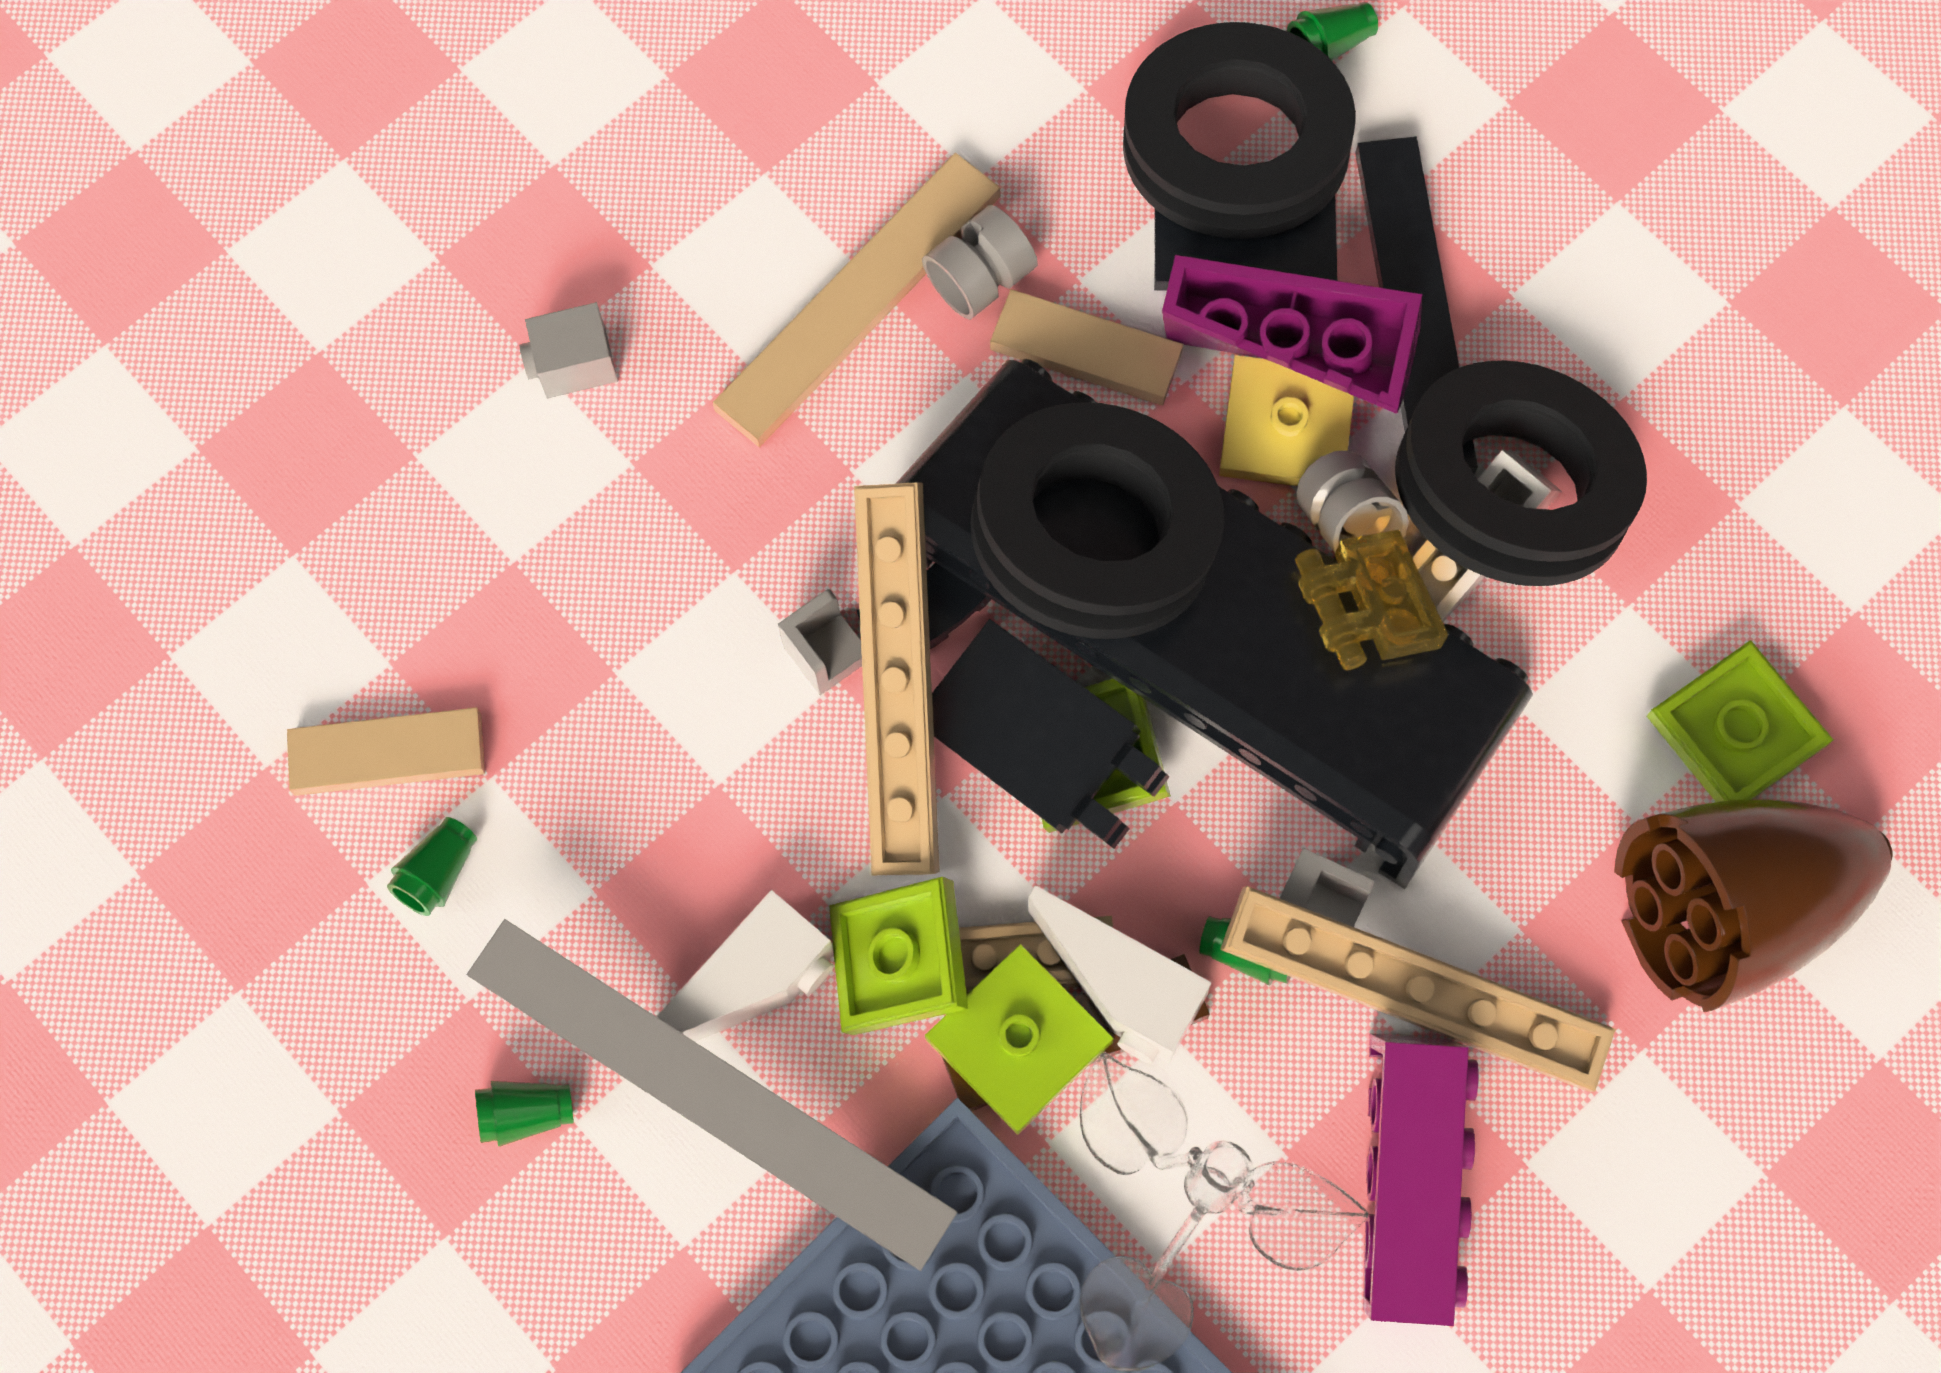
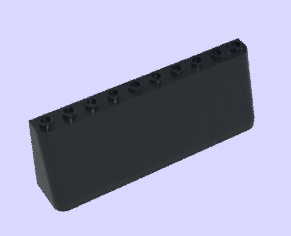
[895,359,1533,890]

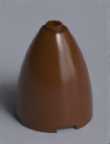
[1614,799,1893,1012]

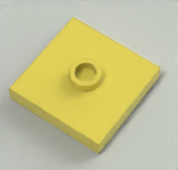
[1219,355,1354,486]

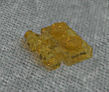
[1295,529,1448,670]

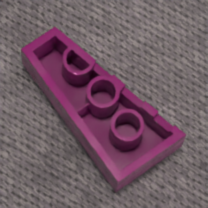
[1363,1033,1479,1326]

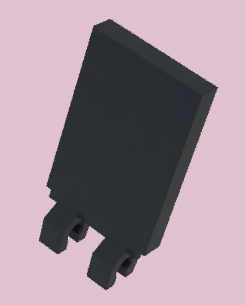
[932,619,1170,849]

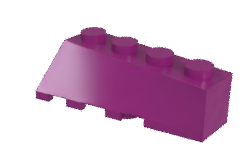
[1162,255,1422,414]

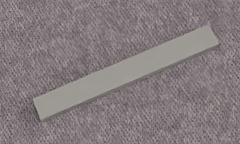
[466,918,958,1271]

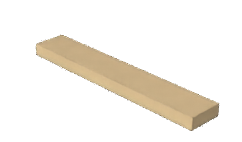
[712,152,1001,448]
[854,483,940,876]
[1220,886,1616,1092]

